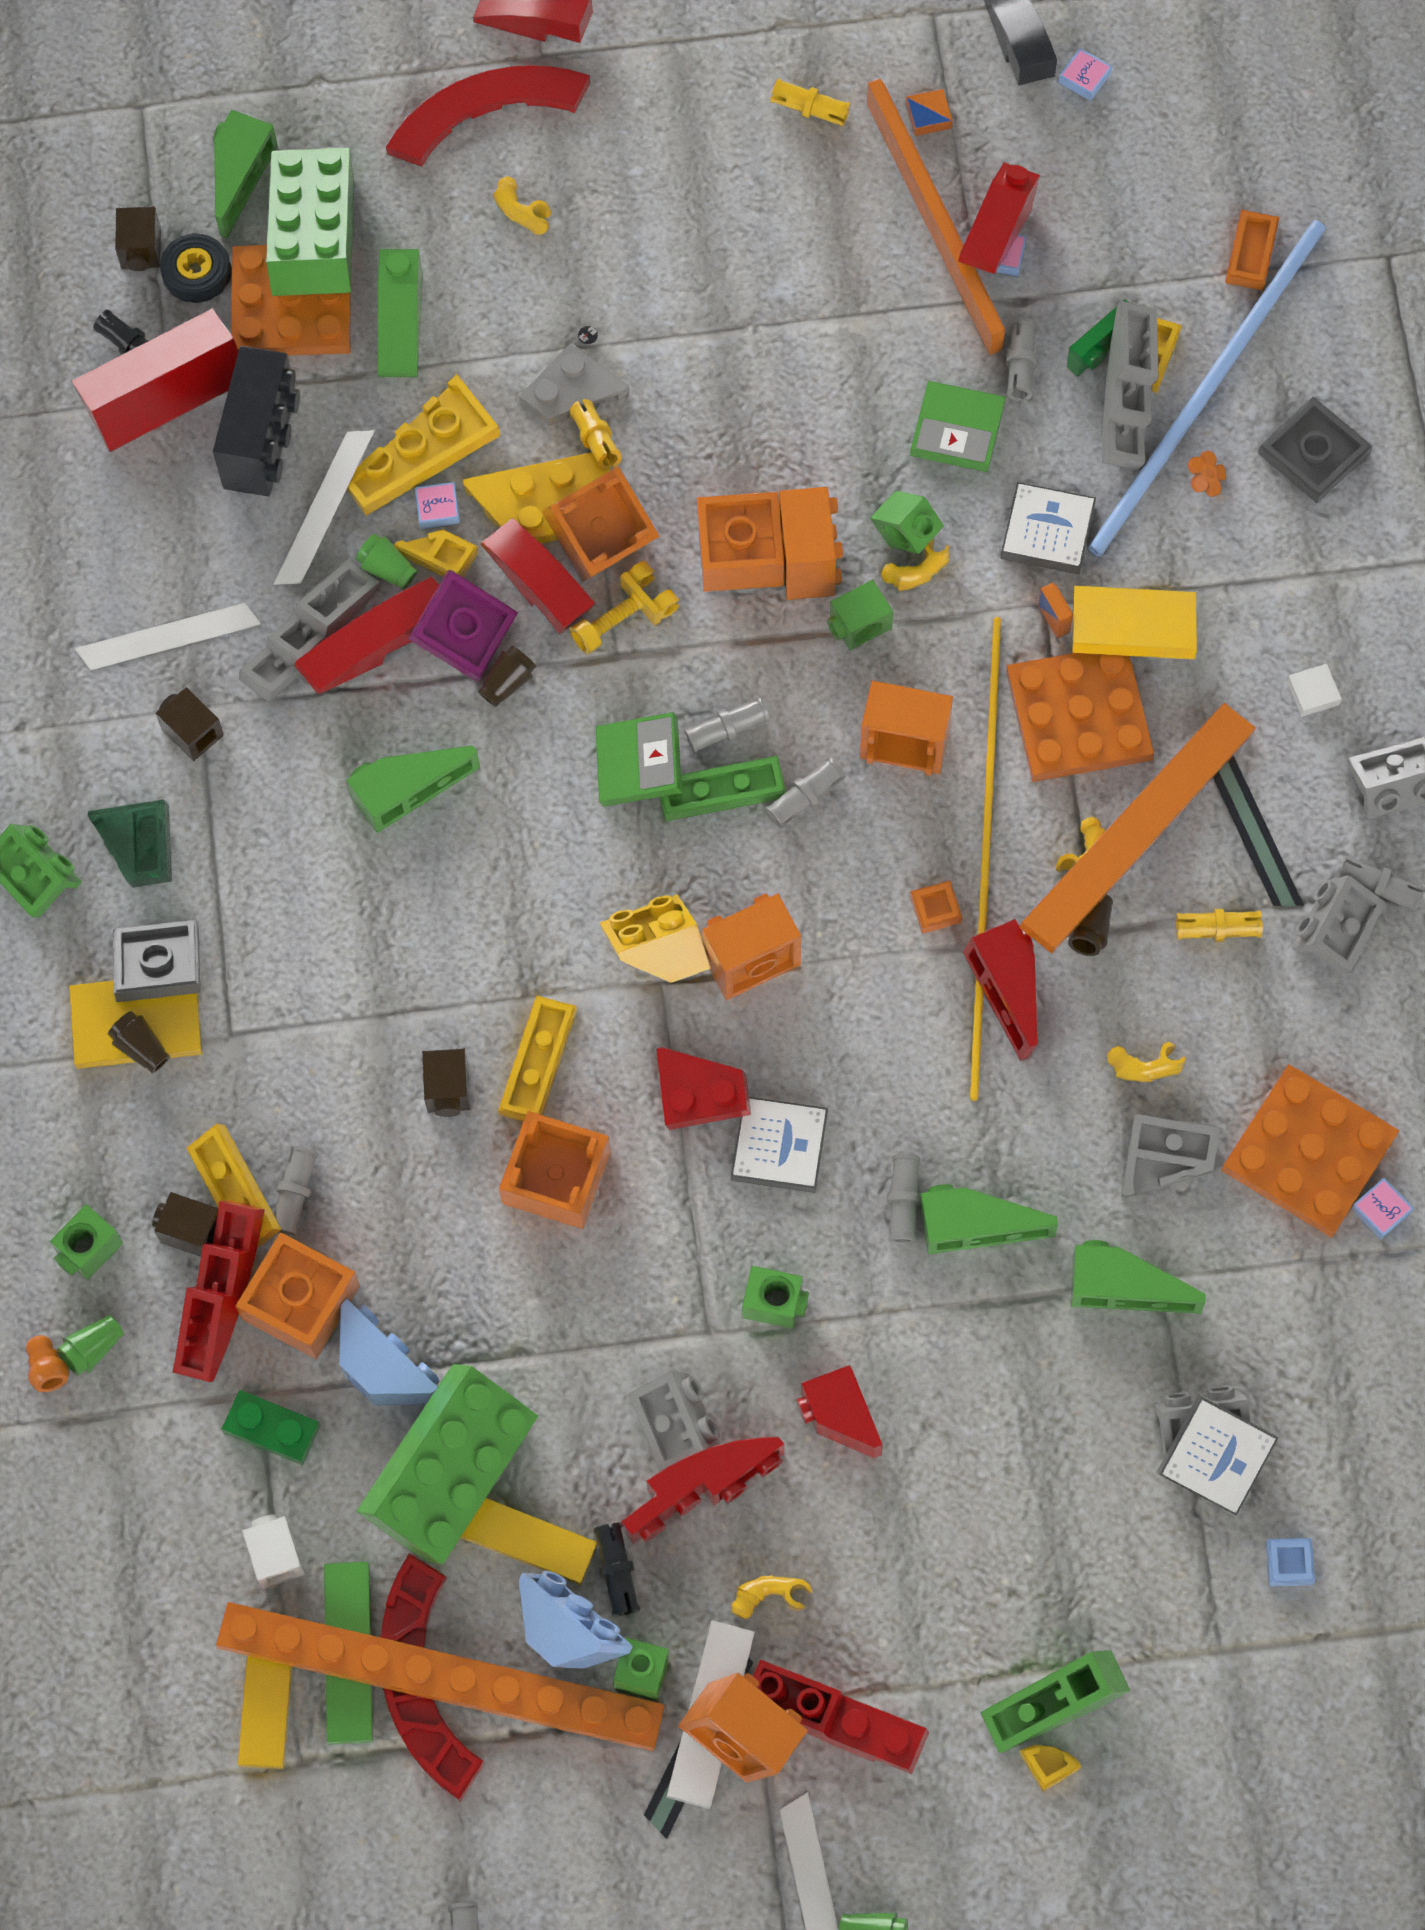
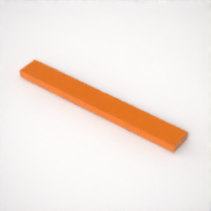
[867,78,1005,355]
[1019,703,1256,954]

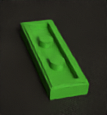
[660,755,786,822]

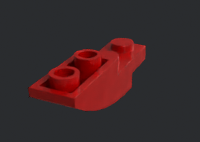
[621,1437,785,1544]
[753,1659,929,1774]

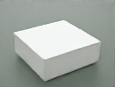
[1287,664,1342,717]

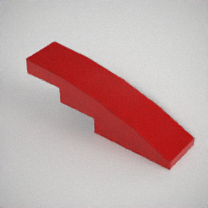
[294,576,439,695]
[173,1200,265,1382]

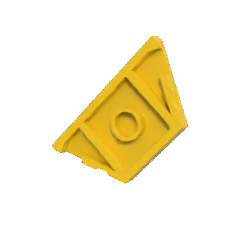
[463,452,612,544]

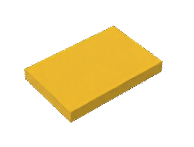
[1072,585,1197,660]
[69,980,203,1069]

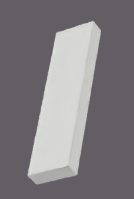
[666,1620,755,1809]

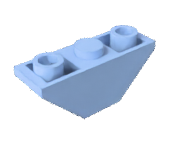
[339,1299,440,1405]
[519,1571,633,1668]

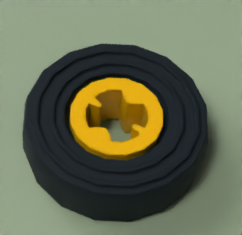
[160,233,231,303]

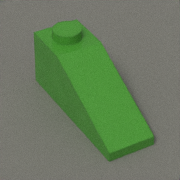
[213,109,278,239]
[378,249,423,377]
[346,745,480,833]
[920,1184,1058,1255]
[1071,1240,1206,1314]
[980,1650,1131,1753]

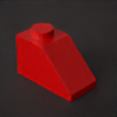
[796,1365,883,1458]

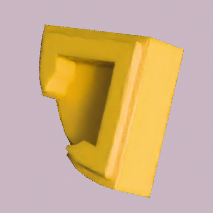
[1019,1745,1082,1792]

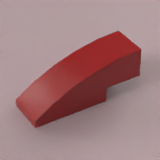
[473,0,593,43]
[481,518,595,635]

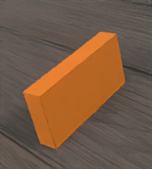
[1225,209,1280,291]

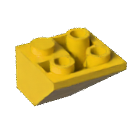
[599,895,711,983]

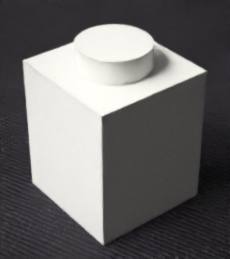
[242,1515,305,1589]

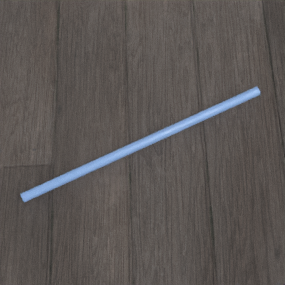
[1088,220,1326,557]

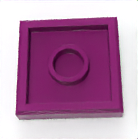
[408,569,518,682]

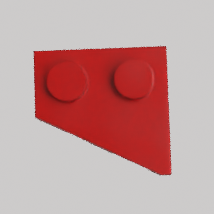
[656,1047,751,1130]

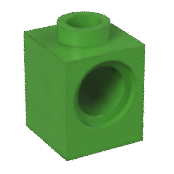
[870,490,944,554]
[827,579,893,651]
[50,1204,123,1281]
[742,1266,809,1329]
[613,1637,670,1702]

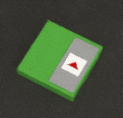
[910,381,1006,472]
[596,712,682,807]

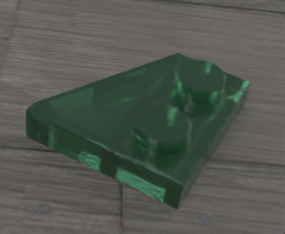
[88,799,172,888]

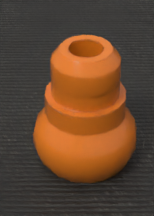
[25,1335,69,1392]

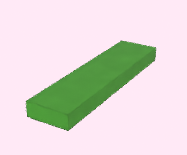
[324,1562,374,1745]

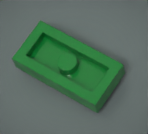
[1066,299,1129,377]
[221,1390,321,1465]

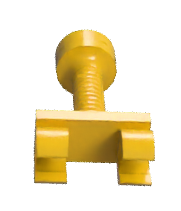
[569,560,680,655]

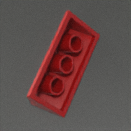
[71,309,239,452]

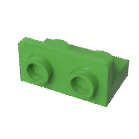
[0,824,82,918]

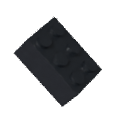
[213,346,300,497]

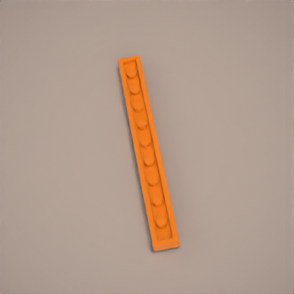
[216,1602,665,1752]

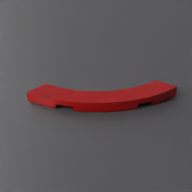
[386,65,590,167]
[380,1553,485,1802]

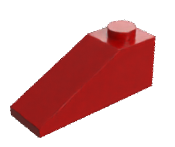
[958,162,1040,274]
[962,919,1038,1061]

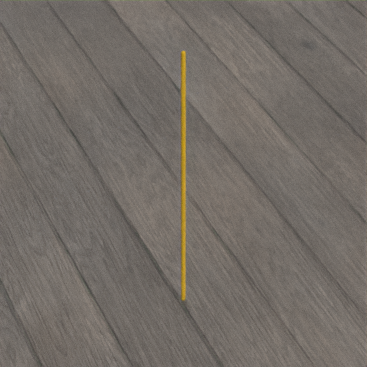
[970,616,1001,1101]

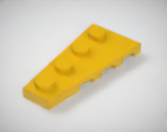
[346,374,501,516]

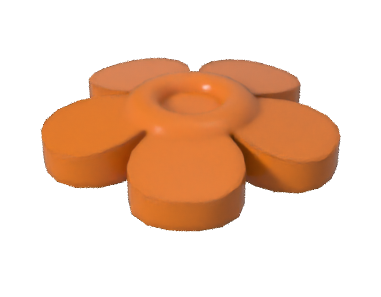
[1188,450,1226,497]

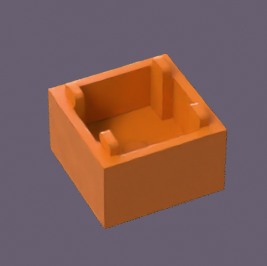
[542,466,660,581]
[779,487,843,600]
[697,492,784,592]
[860,680,953,776]
[702,893,801,1001]
[499,1110,611,1229]
[236,1232,360,1360]
[678,1673,808,1783]

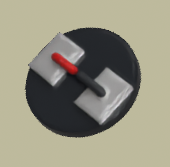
[578,326,598,344]

